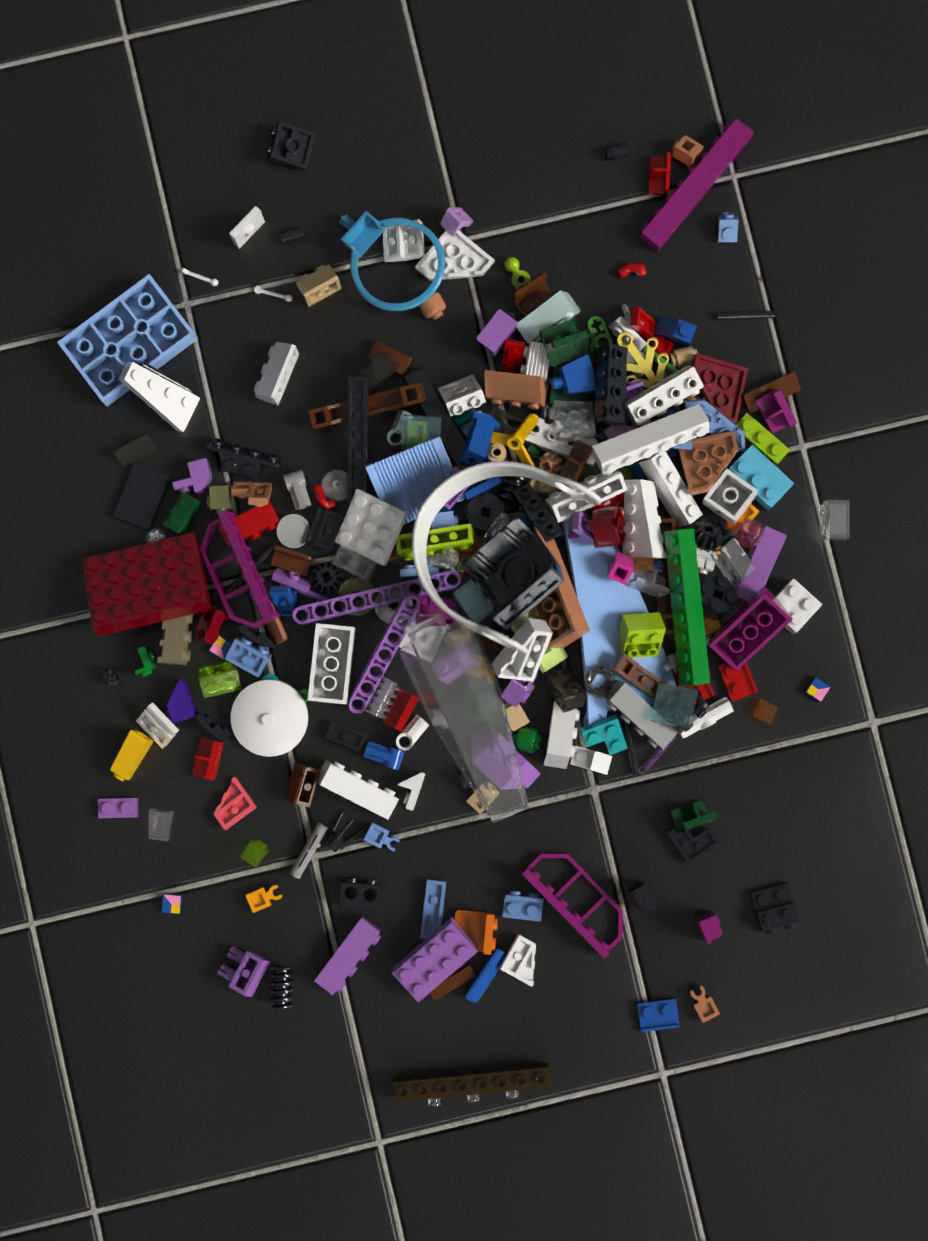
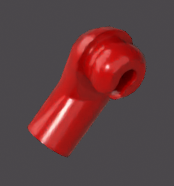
[617,262,647,278]
[313,485,336,511]

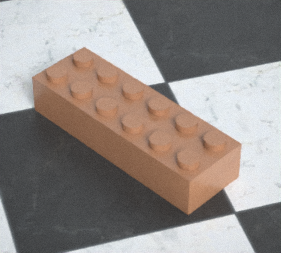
[533,527,590,648]

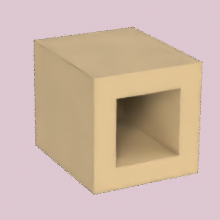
[501,704,530,732]

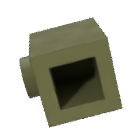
[207,485,232,514]

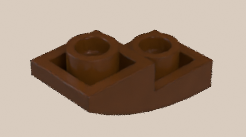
[368,340,412,375]

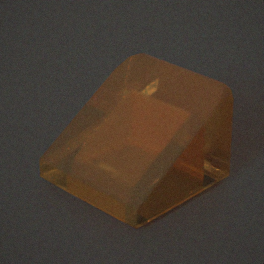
[634,557,654,571]

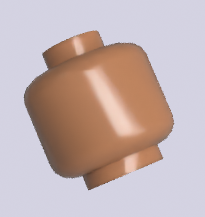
[419,292,446,320]

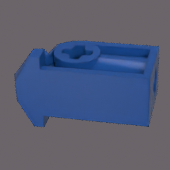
[459,413,500,466]

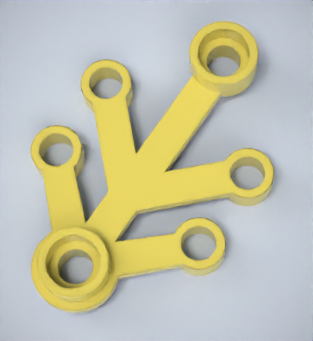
[617,331,669,388]

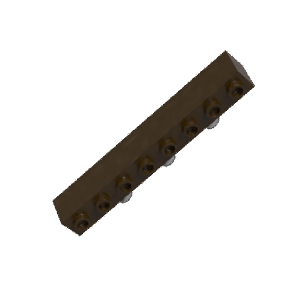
[393,1063,551,1106]

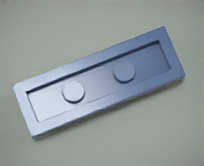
[420,879,446,939]

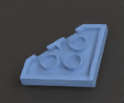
[684,399,745,452]

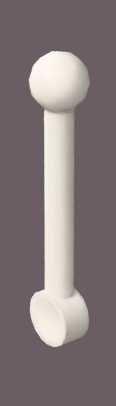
[180,268,218,286]
[254,286,292,302]

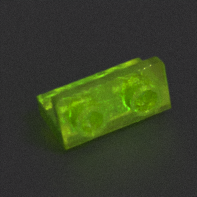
[199,661,242,698]

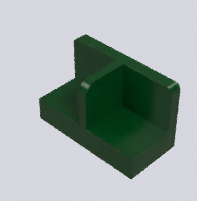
[669,800,718,834]

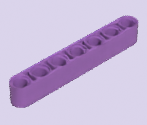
[349,592,420,714]

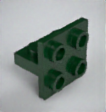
[539,320,588,367]

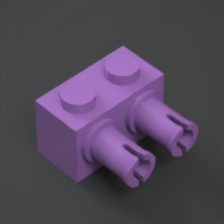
[218,946,270,997]

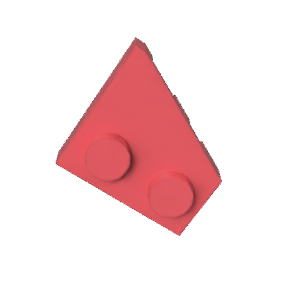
[214,777,257,830]

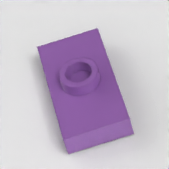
[272,568,313,593]

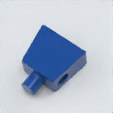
[550,354,596,395]

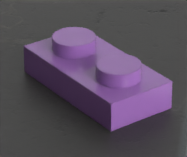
[98,798,138,818]

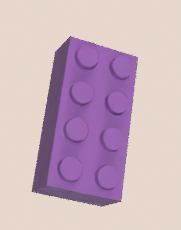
[392,917,477,1002]

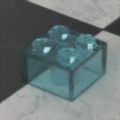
[453,579,495,625]

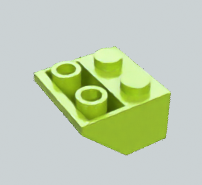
[619,612,666,658]

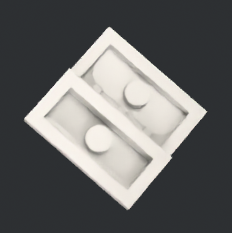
[383,219,425,262]

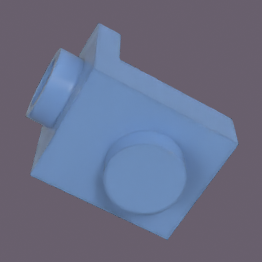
[717,212,738,242]

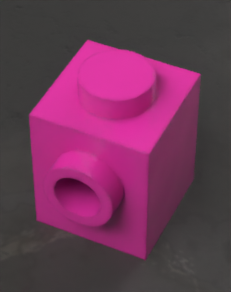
[608,551,634,585]

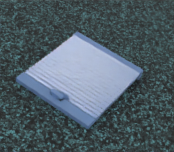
[365,436,465,524]

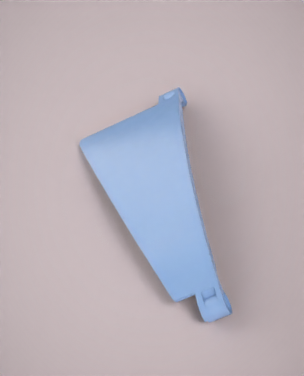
[556,490,678,727]

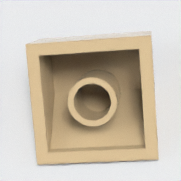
[296,265,341,307]

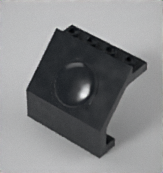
[461,515,564,630]

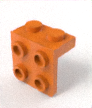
[455,910,498,955]

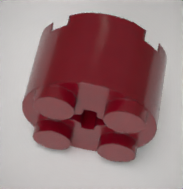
[588,506,626,548]

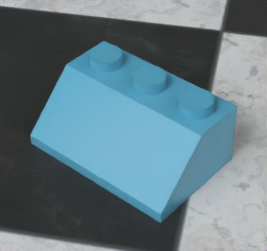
[728,444,794,511]

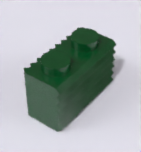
[163,492,202,535]

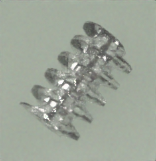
[364,677,401,719]

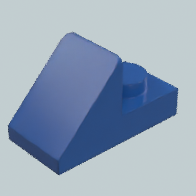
[269,586,298,616]

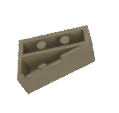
[157,614,193,666]

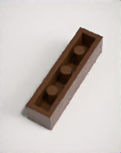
[430,964,476,1001]

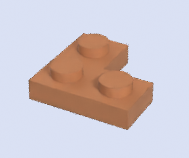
[231,481,272,507]

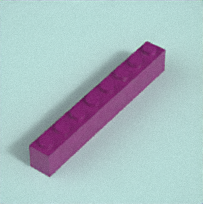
[640,118,754,252]

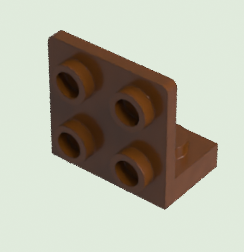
[513,273,554,318]

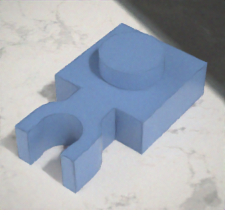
[363,822,400,851]

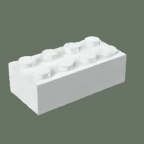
[308,623,356,705]

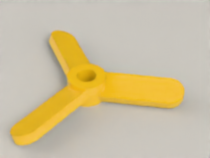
[490,414,538,467]

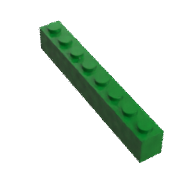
[664,529,710,686]

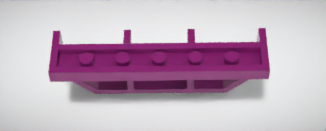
[200,510,280,628]
[521,853,623,959]

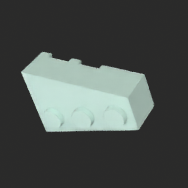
[517,290,581,344]

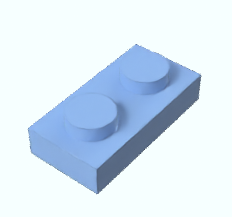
[400,564,439,579]

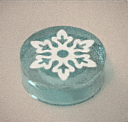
[146,529,167,543]

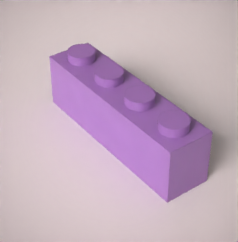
[734,526,787,603]
[315,916,381,995]

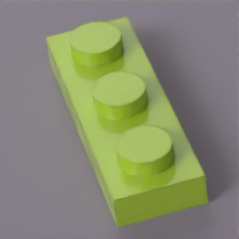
[736,413,790,465]

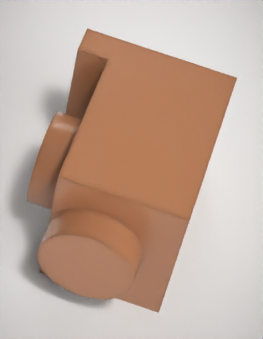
[672,135,704,170]

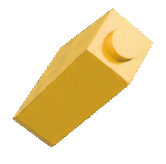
[110,730,154,781]

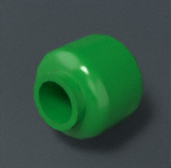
[513,726,543,753]

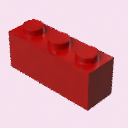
[218,501,280,548]

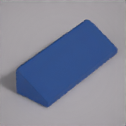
[465,947,507,1003]

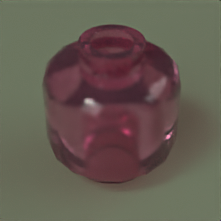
[736,519,764,548]

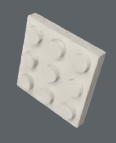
[335,489,408,566]

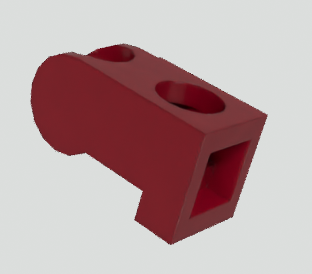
[196,606,229,644]

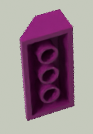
[709,586,793,671]

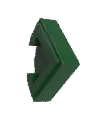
[523,444,544,458]

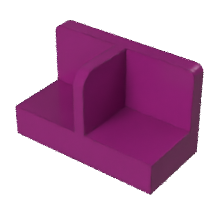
[756,389,797,433]
[694,911,723,944]

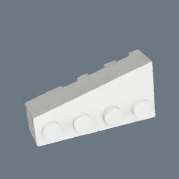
[622,479,667,558]

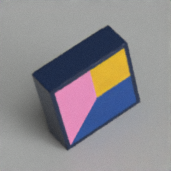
[208,635,233,661]
[804,676,831,703]
[161,893,183,915]

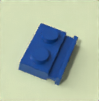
[637,998,680,1032]

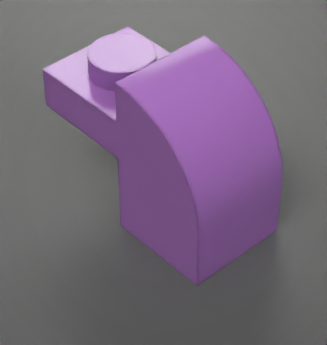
[172,458,212,495]

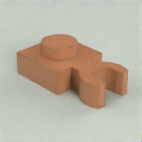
[690,985,720,1023]

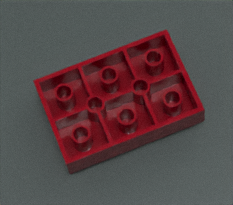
[82,532,212,637]

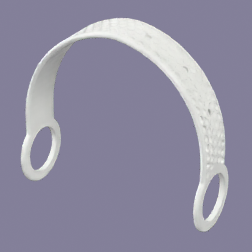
[412,461,602,654]

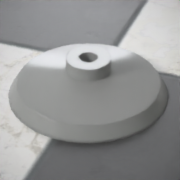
[321,469,348,503]
[277,514,310,548]

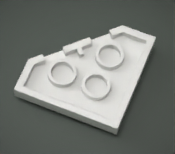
[415,231,495,281]

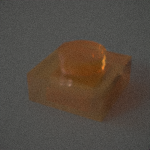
[752,699,779,725]

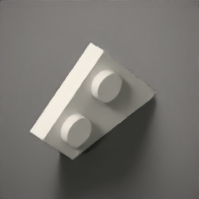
[499,934,536,987]

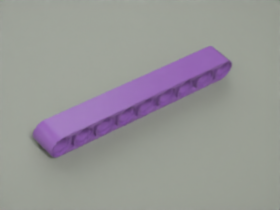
[293,571,461,625]

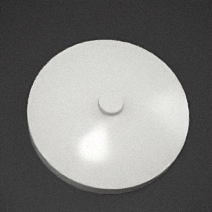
[231,679,308,757]

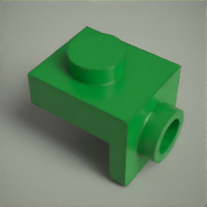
[134,646,156,677]

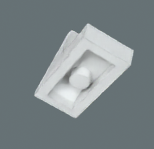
[570,746,612,775]
[397,773,425,811]

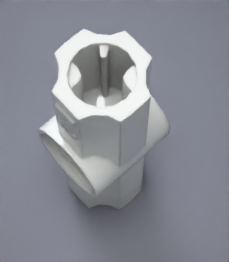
[679,697,734,738]

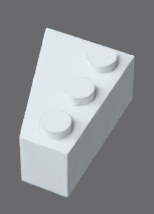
[491,618,553,682]
[544,699,580,769]

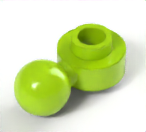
[504,257,531,289]

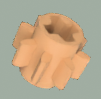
[539,451,563,474]

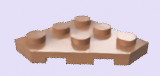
[678,431,738,496]

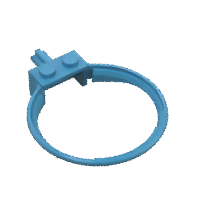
[339,211,445,311]

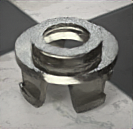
[584,665,618,698]

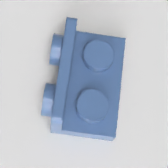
[225,636,272,677]
[502,890,544,922]

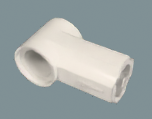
[396,715,429,751]

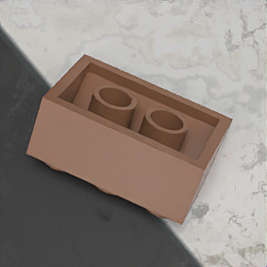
[484,370,549,410]

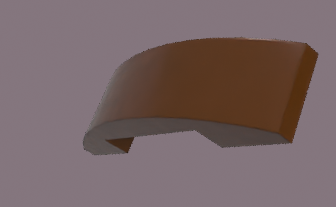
[613,653,681,708]

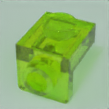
[241,839,270,867]

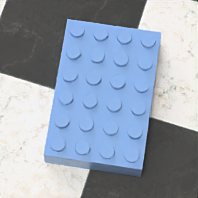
[57,274,198,407]

